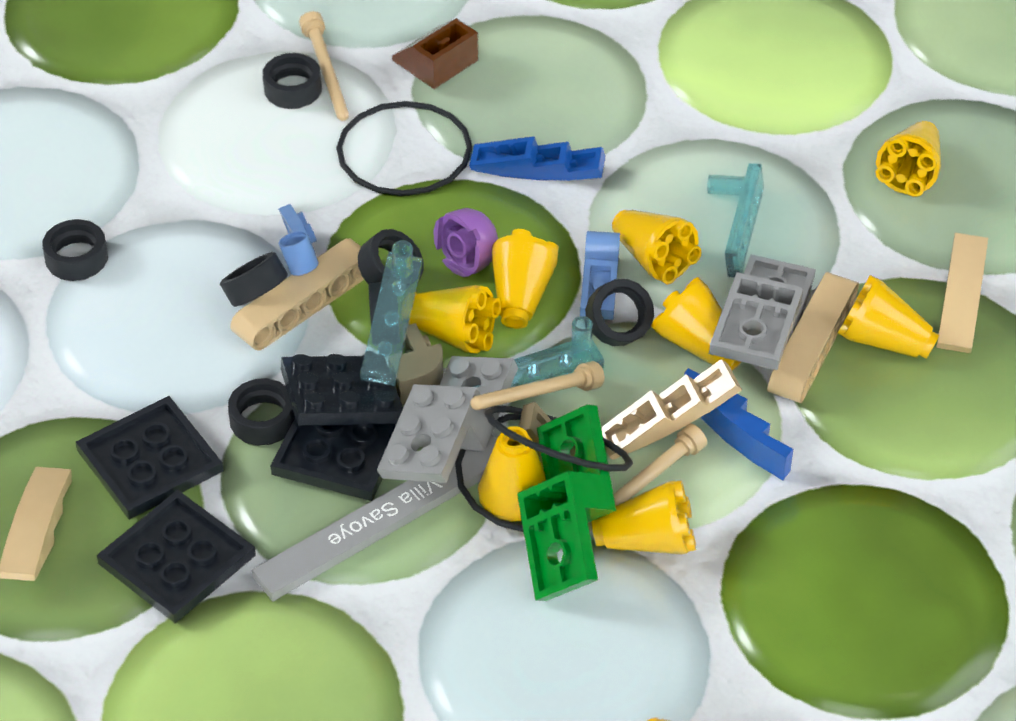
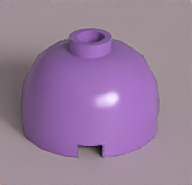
[433,208,498,277]

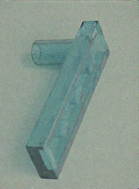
[707,163,764,277]
[360,240,423,386]
[474,316,604,388]

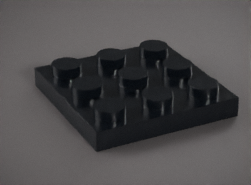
[280,353,403,426]
[76,396,224,520]
[270,419,396,501]
[97,490,256,624]

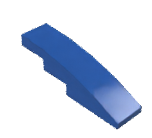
[469,136,606,181]
[684,368,793,480]

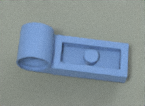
[278,204,319,276]
[580,231,620,320]

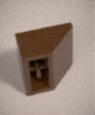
[392,18,478,89]

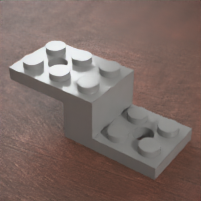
[709,254,816,370]
[377,356,518,483]

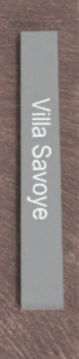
[251,434,497,602]

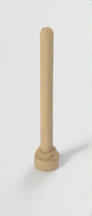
[299,11,349,121]
[470,361,605,410]
[588,423,707,531]

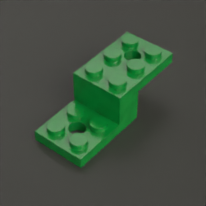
[517,404,616,601]

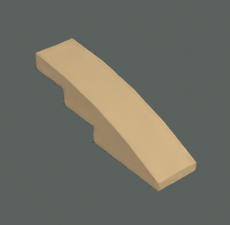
[936,233,988,353]
[601,359,742,460]
[0,467,72,581]

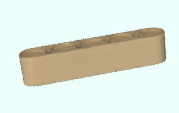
[230,238,364,350]
[767,272,859,403]

